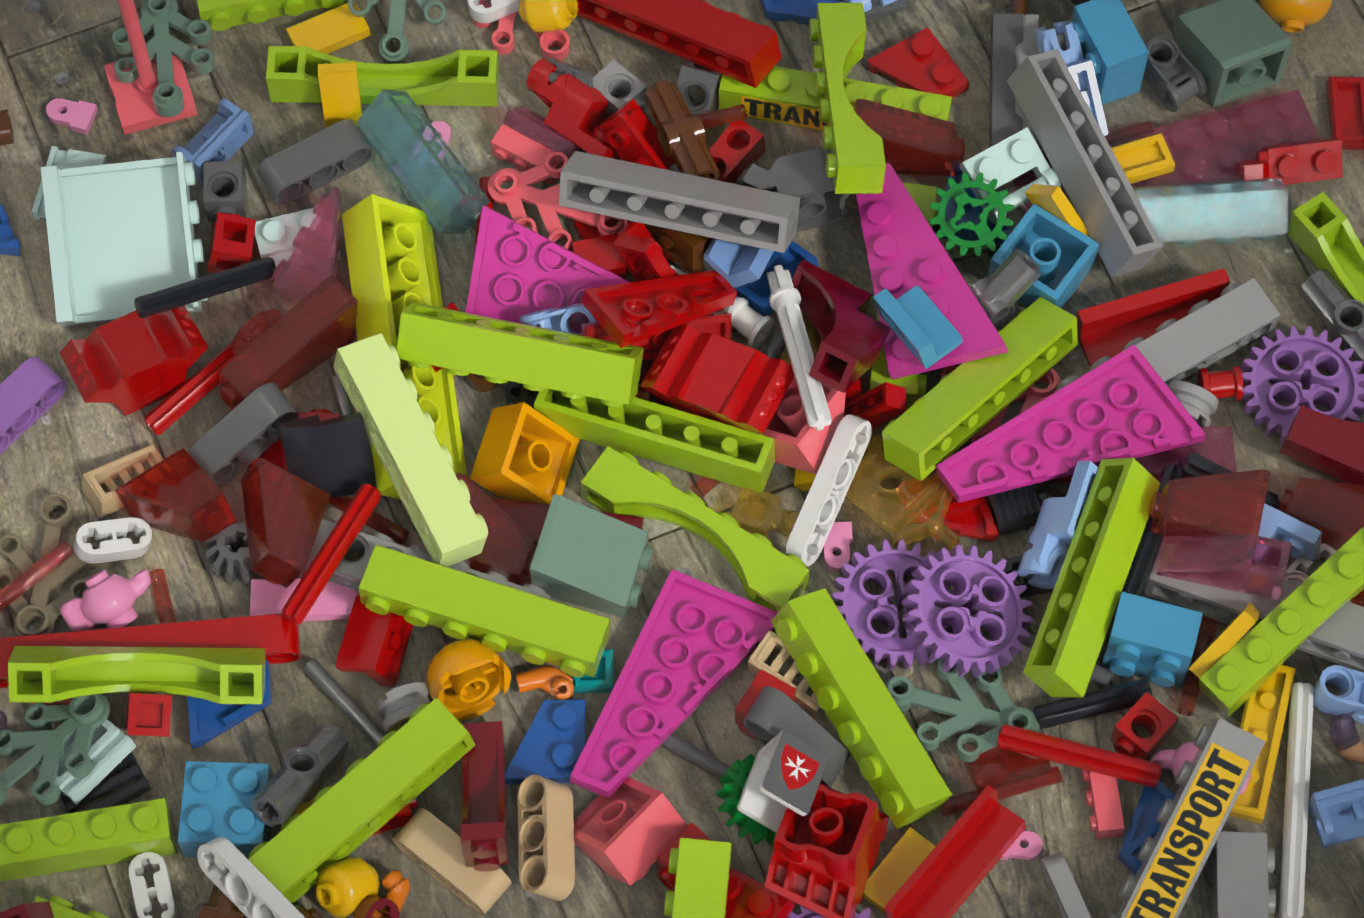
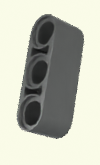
[257,119,373,205]
[188,383,299,489]
[742,686,850,787]

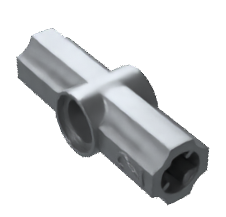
[970,249,1042,329]
[1298,269,1364,370]
[252,723,349,827]

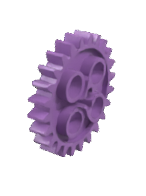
[1241,326,1364,445]
[831,539,955,671]
[901,545,1033,678]

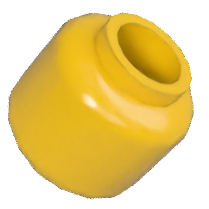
[519,0,578,33]
[316,857,380,918]

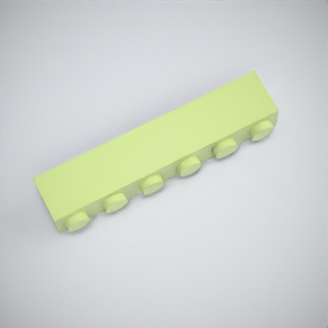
[334,333,488,567]

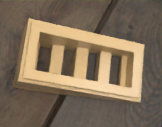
[81,444,173,518]
[747,630,821,714]

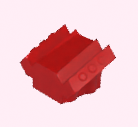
[59,305,208,416]
[640,324,795,433]
[765,782,889,918]

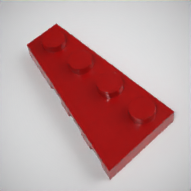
[581,270,737,348]

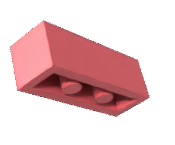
[490,124,564,185]
[1081,769,1125,839]

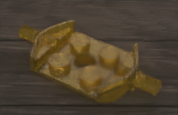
[845,435,960,550]

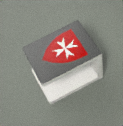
[737,729,830,833]

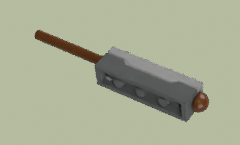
[989,0,1044,151]

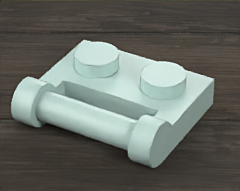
[959,127,1061,224]

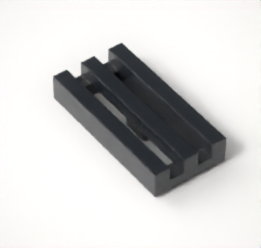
[60,751,152,813]

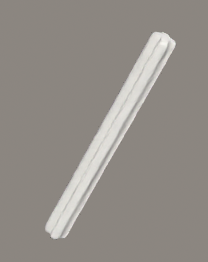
[1279,682,1314,918]

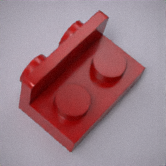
[599,98,675,170]
[612,221,679,282]

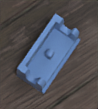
[172,98,254,184]
[1308,779,1364,849]

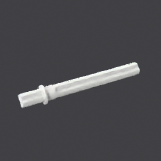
[766,265,832,431]

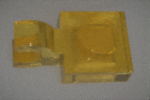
[731,487,799,538]

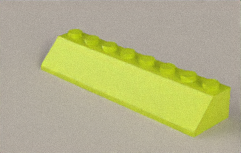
[342,194,469,500]

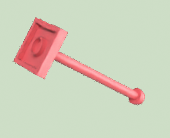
[104,0,198,135]

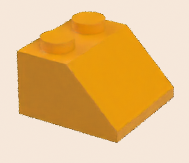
[470,402,580,505]

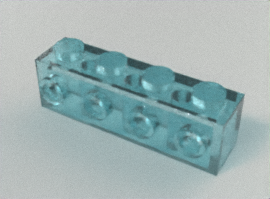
[356,90,490,233]
[1133,178,1288,245]

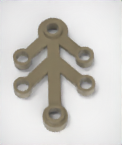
[0,493,101,636]

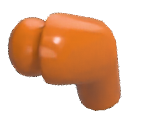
[515,665,574,700]
[372,869,411,918]

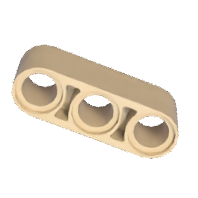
[517,775,575,901]
[392,808,512,916]

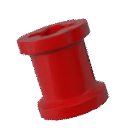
[1197,366,1243,401]

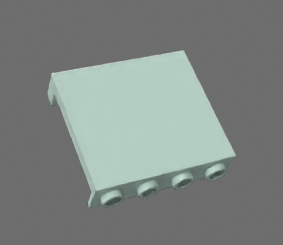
[41,152,208,327]

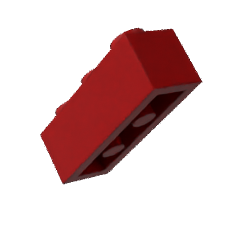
[844,382,906,429]

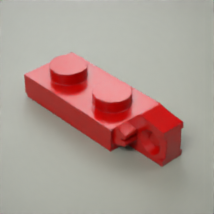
[1236,138,1343,187]

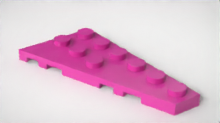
[856,163,1008,380]
[466,205,630,333]
[936,345,1206,503]
[570,569,778,798]

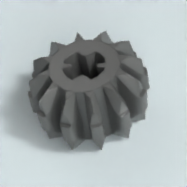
[204,515,274,585]

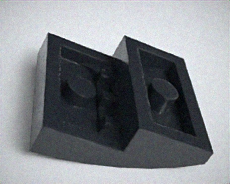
[278,412,376,499]

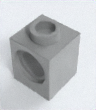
[592,59,647,118]

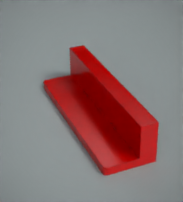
[1076,268,1230,366]
[884,785,1026,918]

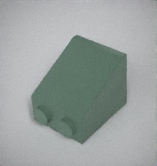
[1173,0,1293,108]
[530,494,654,619]

